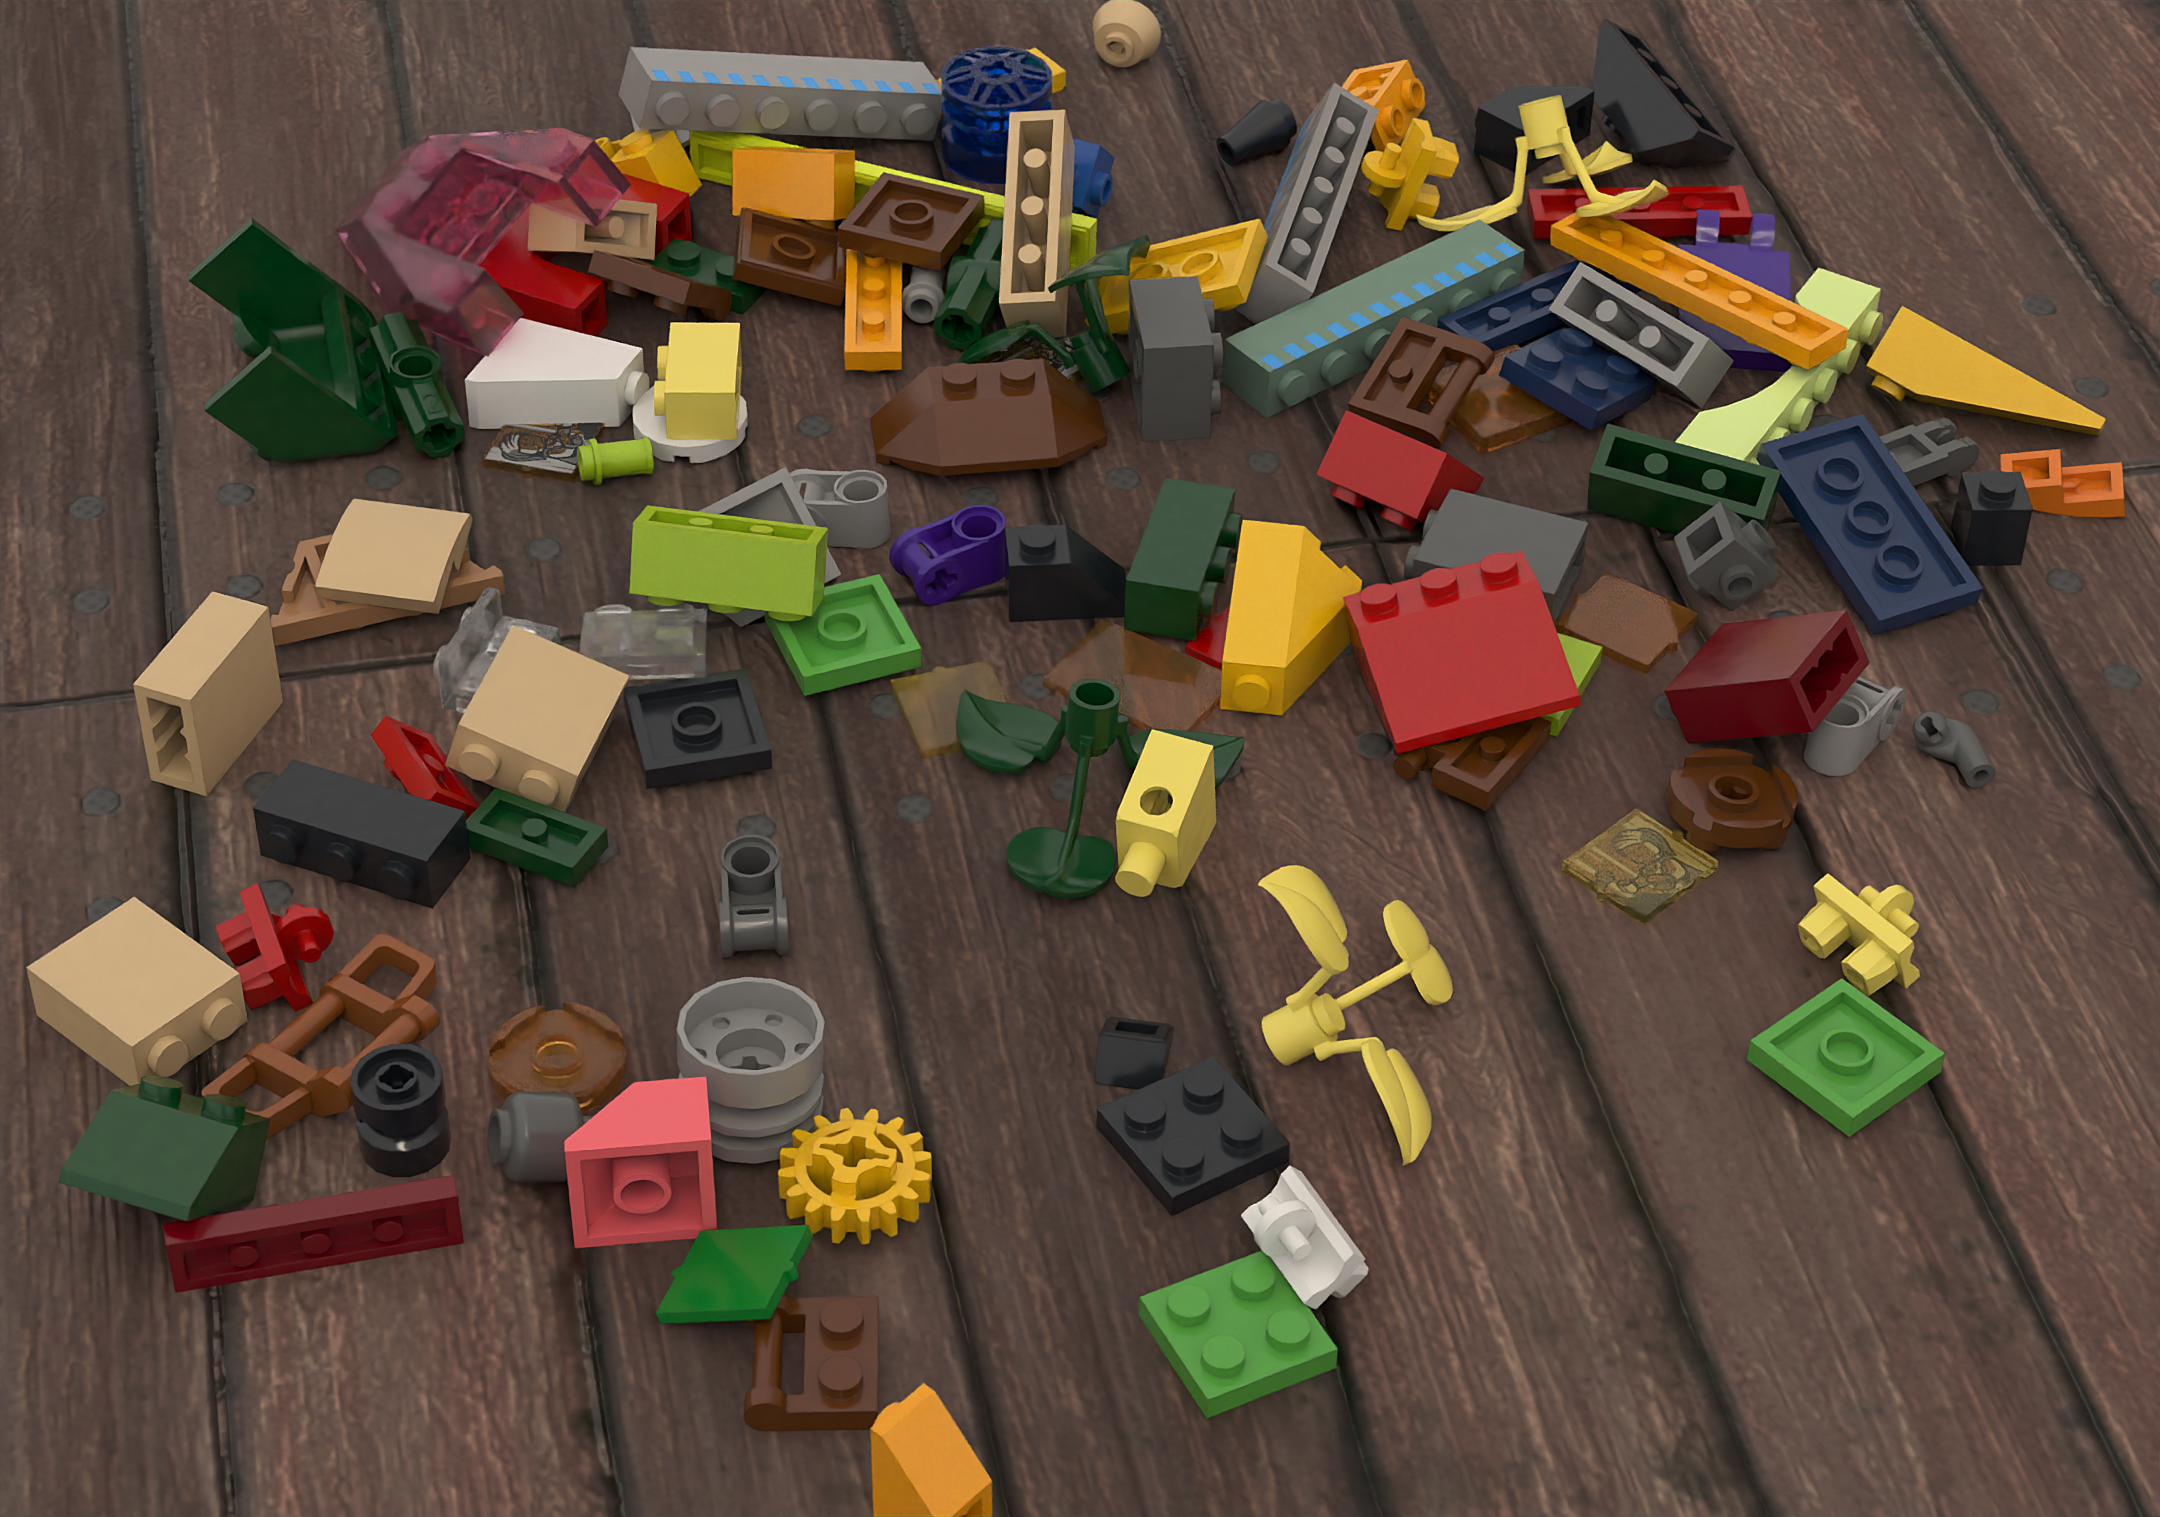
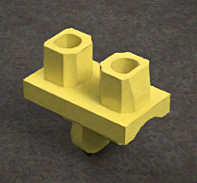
[1797,873,1920,997]

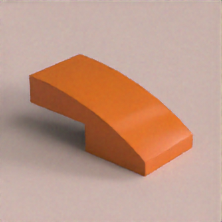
[2000,449,2126,518]

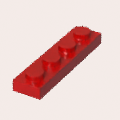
[1526,186,1752,240]

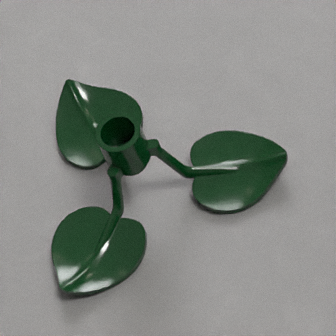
[955,235,1151,393]
[956,678,1245,899]

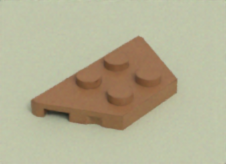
[270,534,505,646]

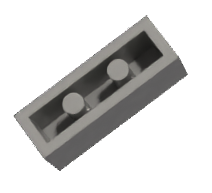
[1549,262,1734,408]

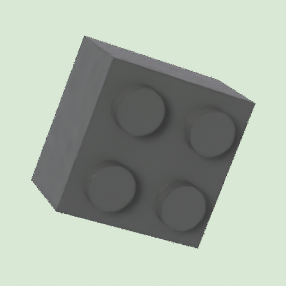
[1127,276,1223,442]

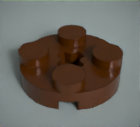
[1666,748,1798,851]

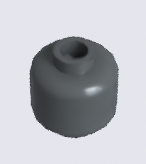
[487,1091,592,1183]

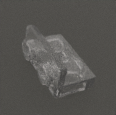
[433,587,561,713]

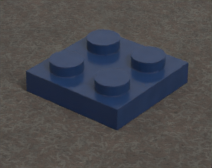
[1498,327,1657,431]

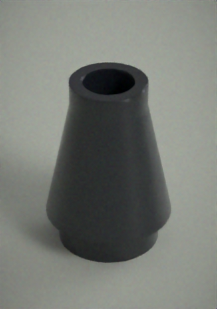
[1216,99,1297,166]

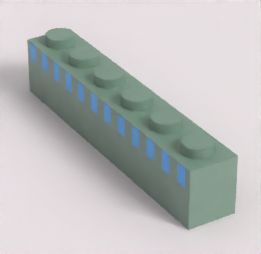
[1223,220,1525,418]

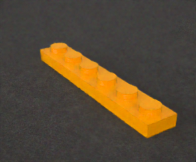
[1550,212,1848,370]

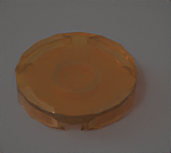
[489,1003,627,1113]

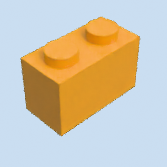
[732,146,855,229]

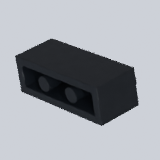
[253,759,471,909]

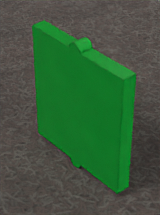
[656,1225,813,1324]

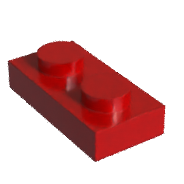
[371,716,480,820]

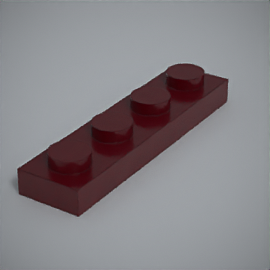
[163,1175,464,1293]

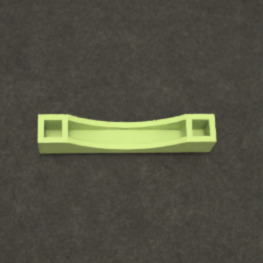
[1675,268,1883,465]

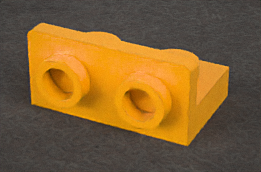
[1342,59,1425,152]

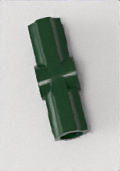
[934,217,1004,350]
[369,311,465,458]

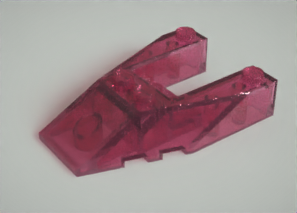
[335,128,631,357]

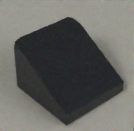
[1094,1016,1174,1089]

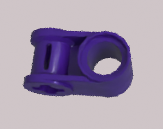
[889,505,1006,606]

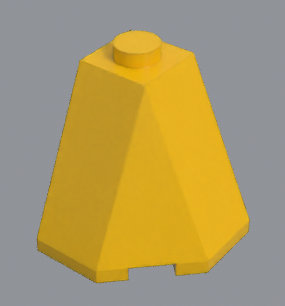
[1220,520,1362,716]

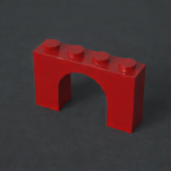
[457,159,692,337]

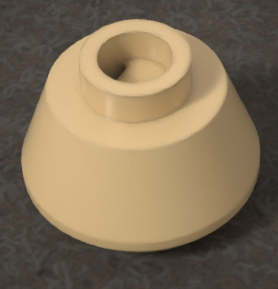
[1092,0,1161,67]

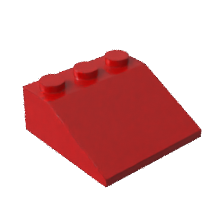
[1343,550,1581,754]

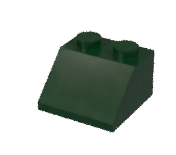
[59,1076,270,1221]

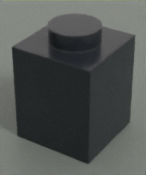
[1951,470,2033,566]

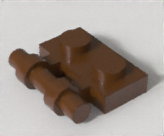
[1393,717,1551,811]

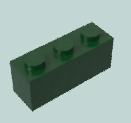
[1587,424,1781,534]
[1124,478,1243,641]

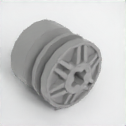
[677,977,825,1164]

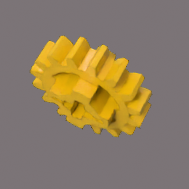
[778,1108,932,1244]

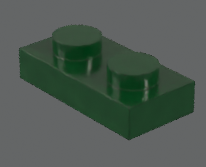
[650,238,768,315]
[466,788,608,887]

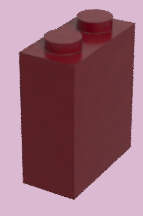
[1664,610,1870,743]

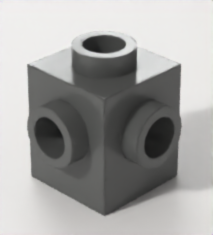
[1674,501,1779,611]

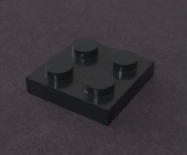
[623,668,772,789]
[1096,1056,1290,1216]

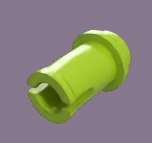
[577,437,654,485]

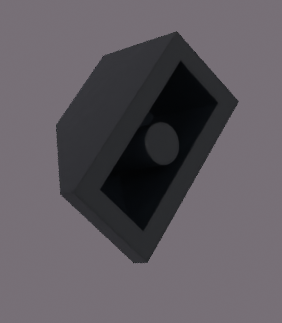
[1474,86,1595,176]
[1005,524,1126,622]

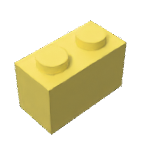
[654,323,742,440]

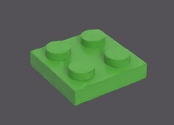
[764,574,922,696]
[1747,978,1945,1137]
[1139,1251,1338,1418]

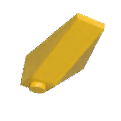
[1866,306,2106,436]

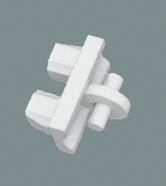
[1241,1165,1369,1309]

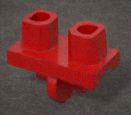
[215,883,334,1012]

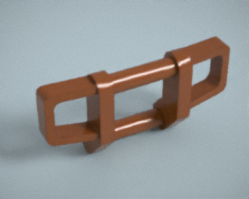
[201,934,440,1140]

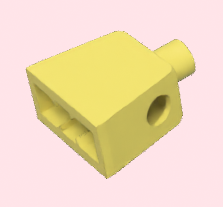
[1115,729,1216,897]

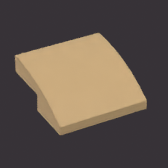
[315,499,473,614]

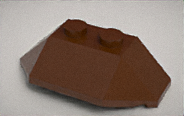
[870,359,1107,476]

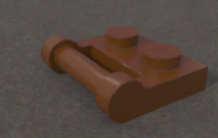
[588,250,732,322]
[1348,317,1495,450]
[743,1292,879,1432]

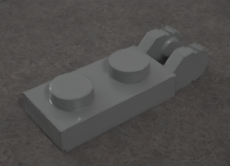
[1880,417,1981,486]

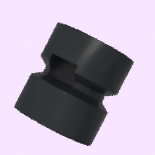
[350,1044,451,1177]

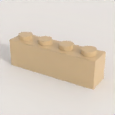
[999,110,1075,337]

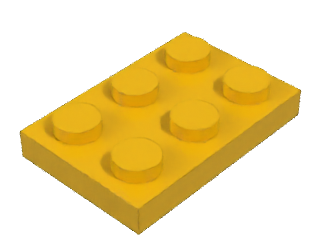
[1085,218,1268,335]

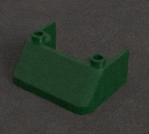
[188,217,397,464]

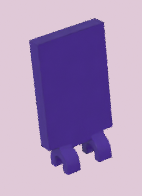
[1676,209,1791,372]

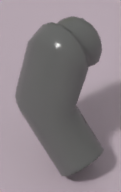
[1912,711,1996,788]

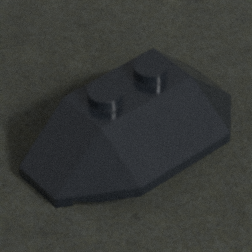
[1592,19,1735,170]

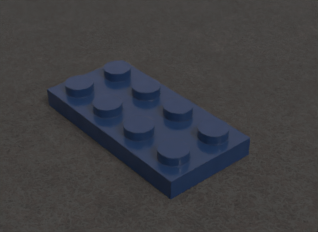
[1756,414,1983,636]

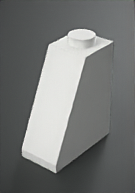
[465,318,649,429]

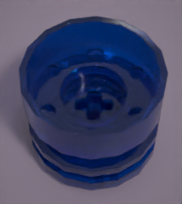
[941,46,1052,184]

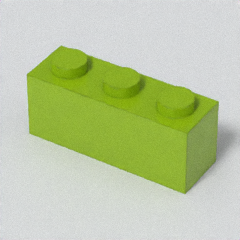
[629,505,828,621]

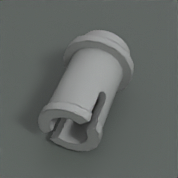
[902,266,946,323]

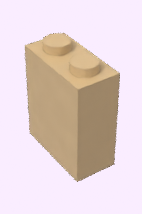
[133,591,283,796]
[445,625,629,813]
[26,897,248,1086]

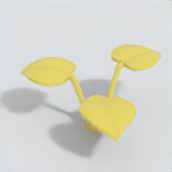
[1416,95,1669,232]
[1258,865,1453,1166]

